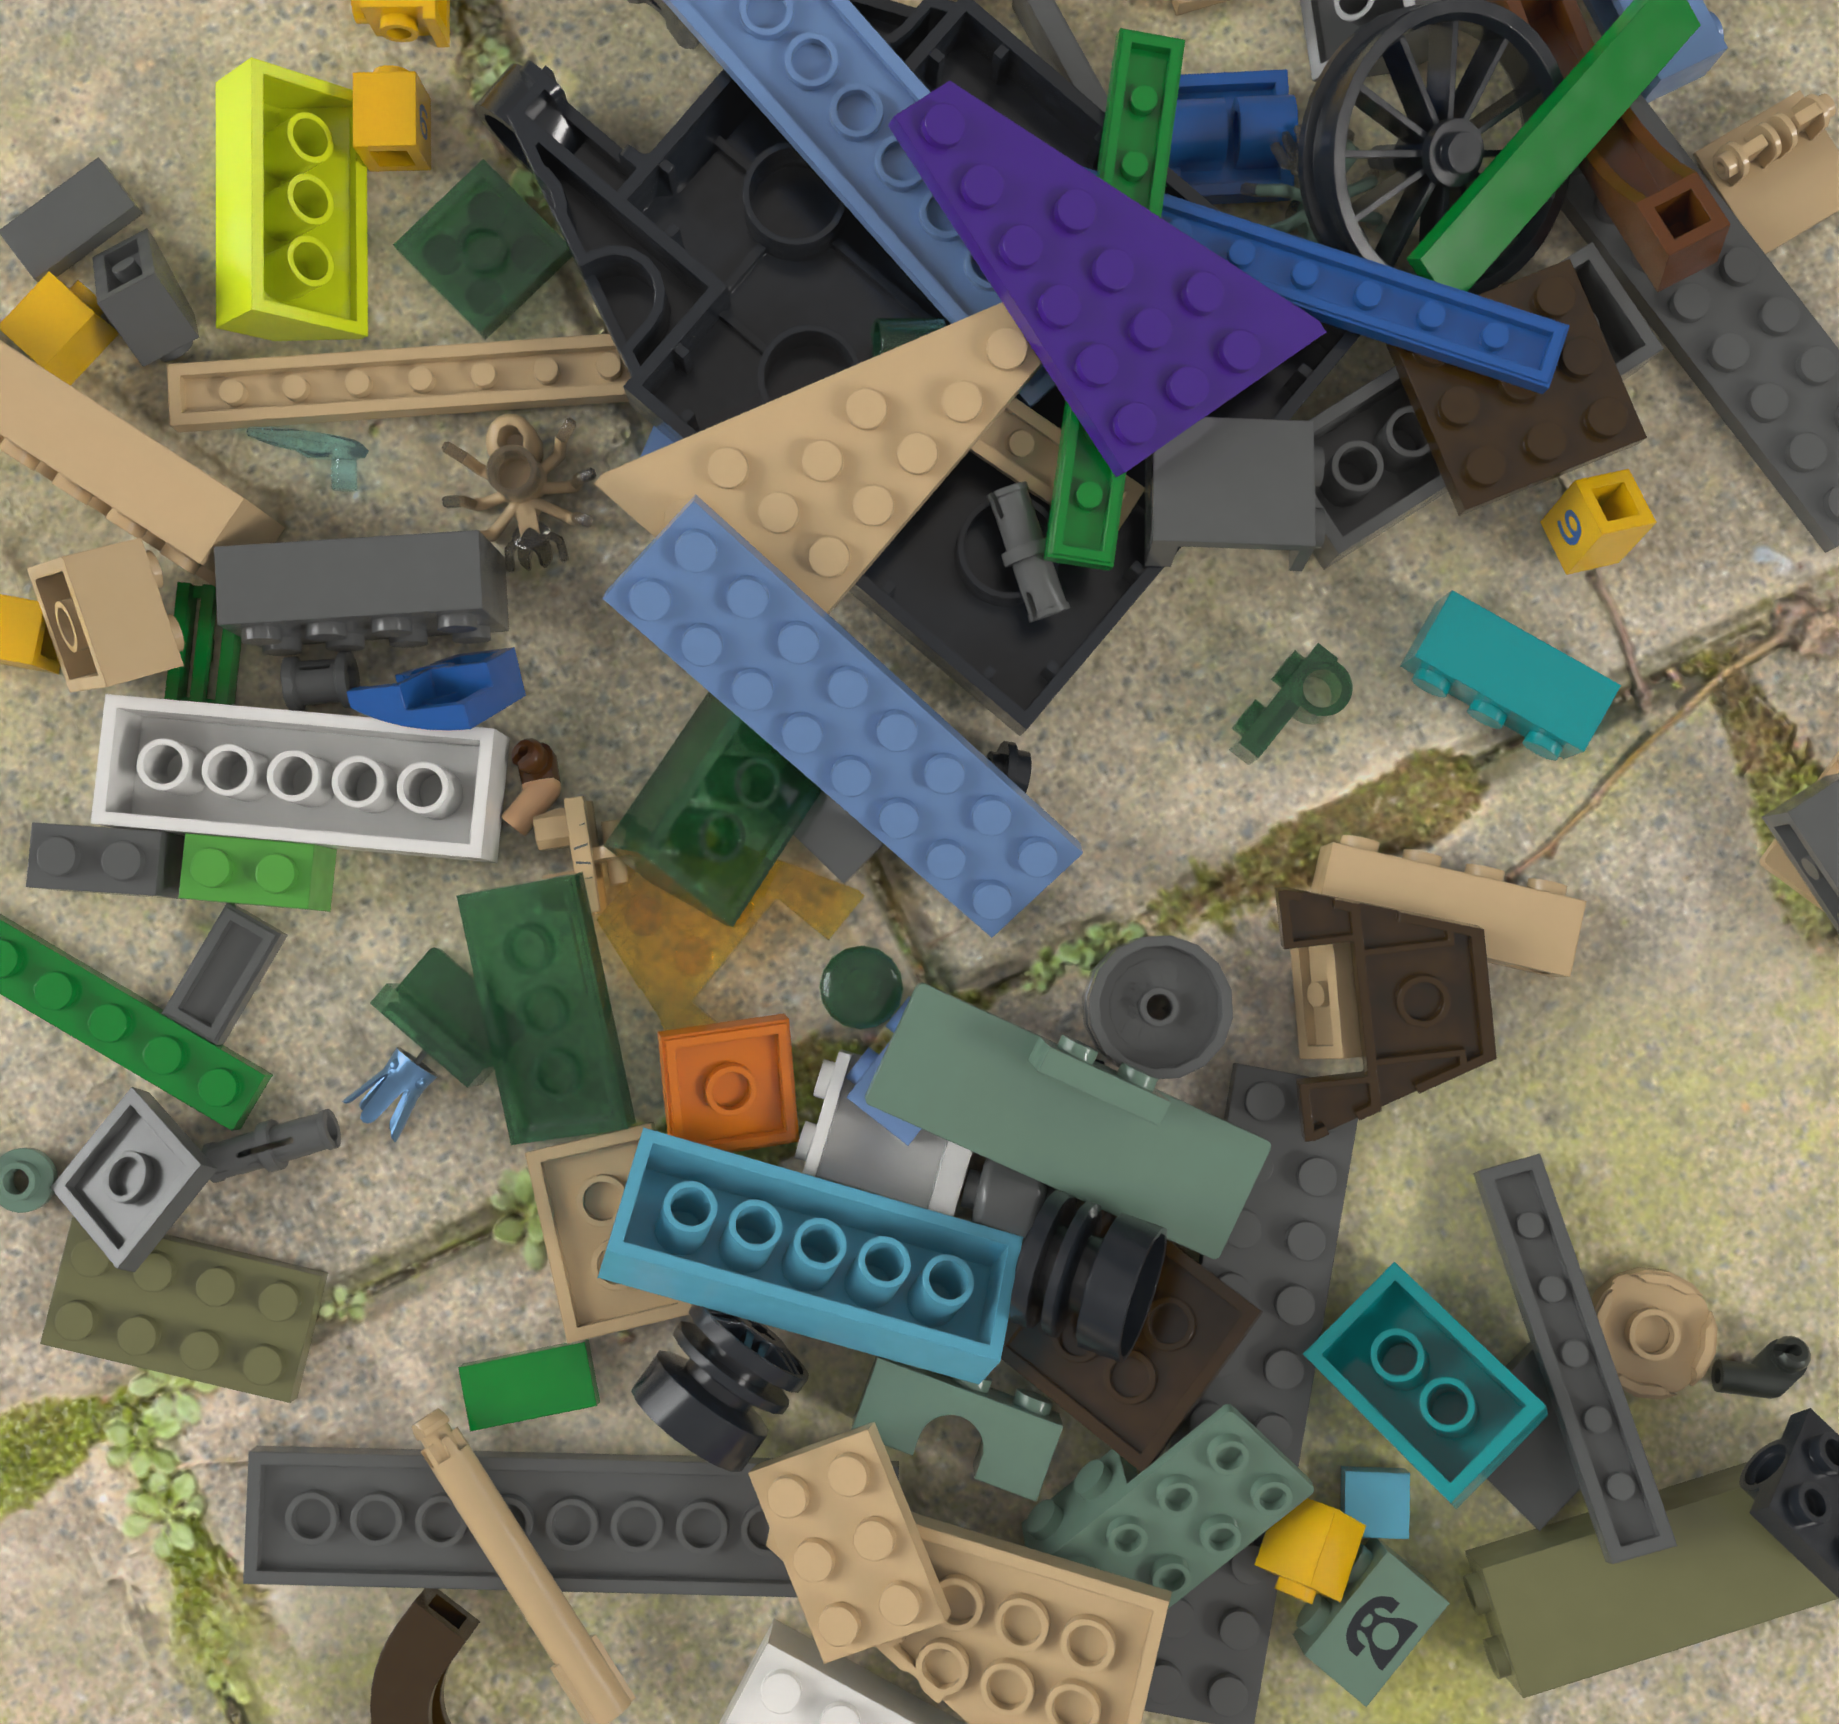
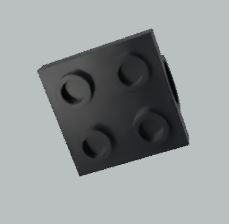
[1739,1408,1839,1598]

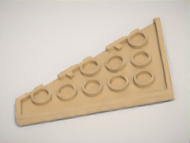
[594,302,1043,614]

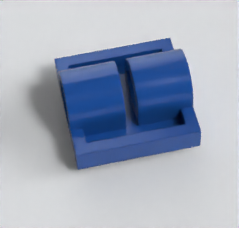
[1168,69,1298,205]

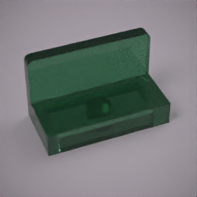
[370,947,529,1088]

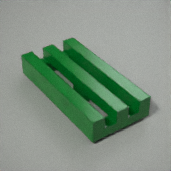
[164,582,242,705]

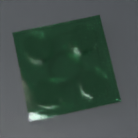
[393,159,572,340]

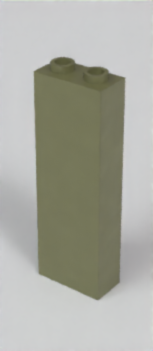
[1463,1462,1839,1698]

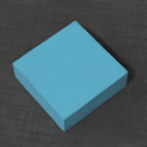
[1340,1466,1410,1539]

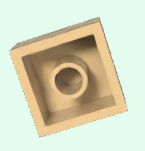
[27,537,184,693]

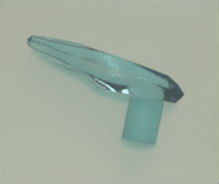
[246,427,369,492]

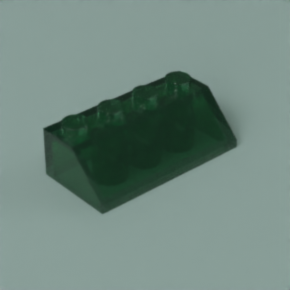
[604,692,822,927]

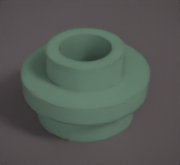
[0,1148,58,1213]

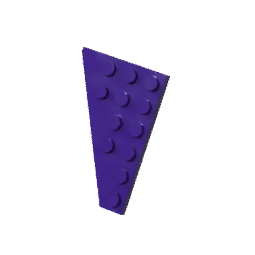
[888,81,1326,477]

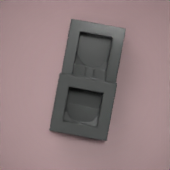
[755,763,884,885]

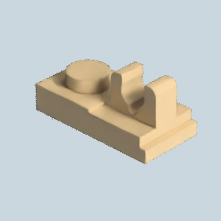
[1290,942,1362,1059]

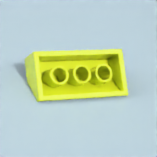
[215,57,368,341]

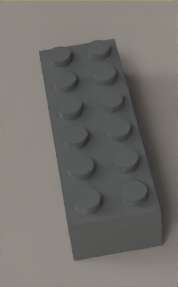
[1309,242,1664,570]

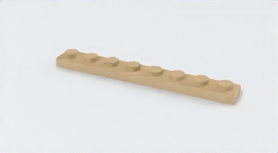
[167,334,630,433]

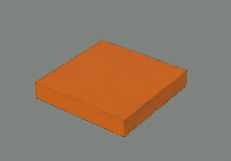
[657,1013,799,1153]

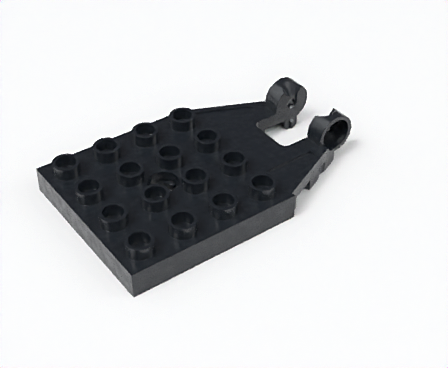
[475,0,1361,736]

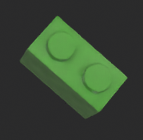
[178,833,337,912]

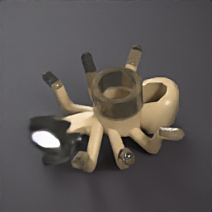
[441,414,597,573]

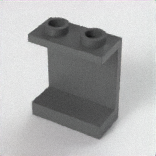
[1145,417,1326,571]

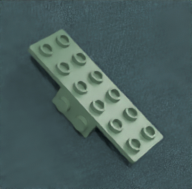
[865,982,1271,1259]
[1021,1404,1314,1609]

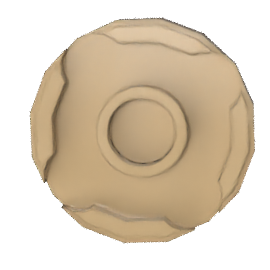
[1591,1267,1718,1400]

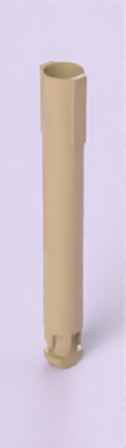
[411,1408,636,1724]

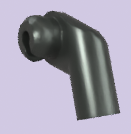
[1711,1336,1811,1399]

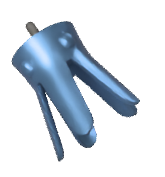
[342,1045,438,1142]

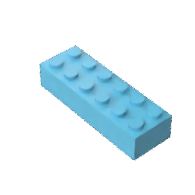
[597,1127,1023,1385]

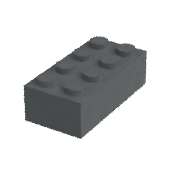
[214,530,509,656]

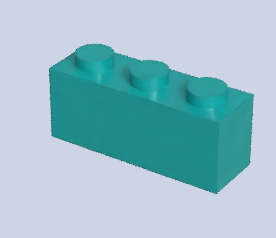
[1400,590,1621,761]

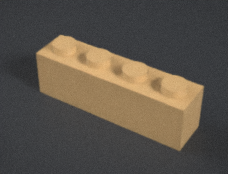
[1311,835,1587,977]

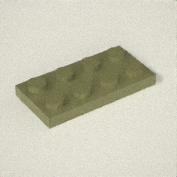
[40,1217,328,1403]

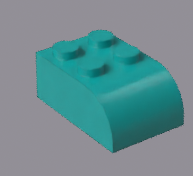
[1303,1262,1548,1509]

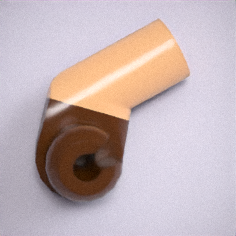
[501,738,561,836]

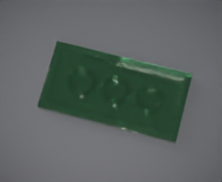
[456,872,636,1145]

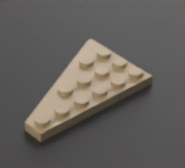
[766,1512,1172,1724]

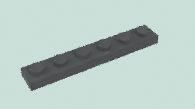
[1473,1154,1678,1564]

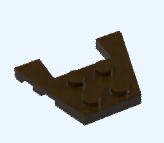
[1275,887,1497,1142]

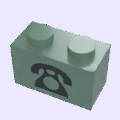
[1293,1538,1450,1707]

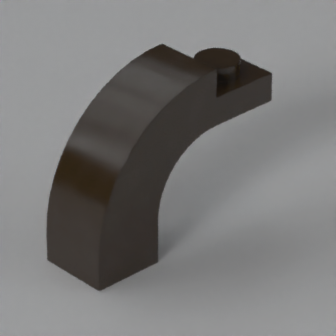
[370,1588,480,1724]

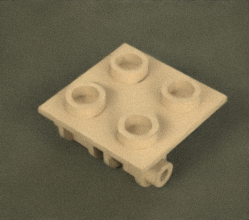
[1693,90,1839,255]

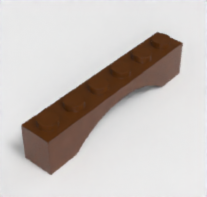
[1484,0,1731,293]

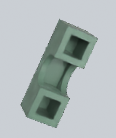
[851,1356,1063,1502]

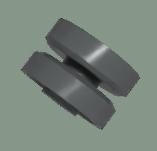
[1082,935,1233,1079]

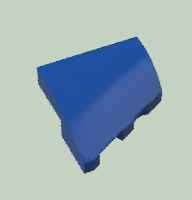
[346,647,526,731]

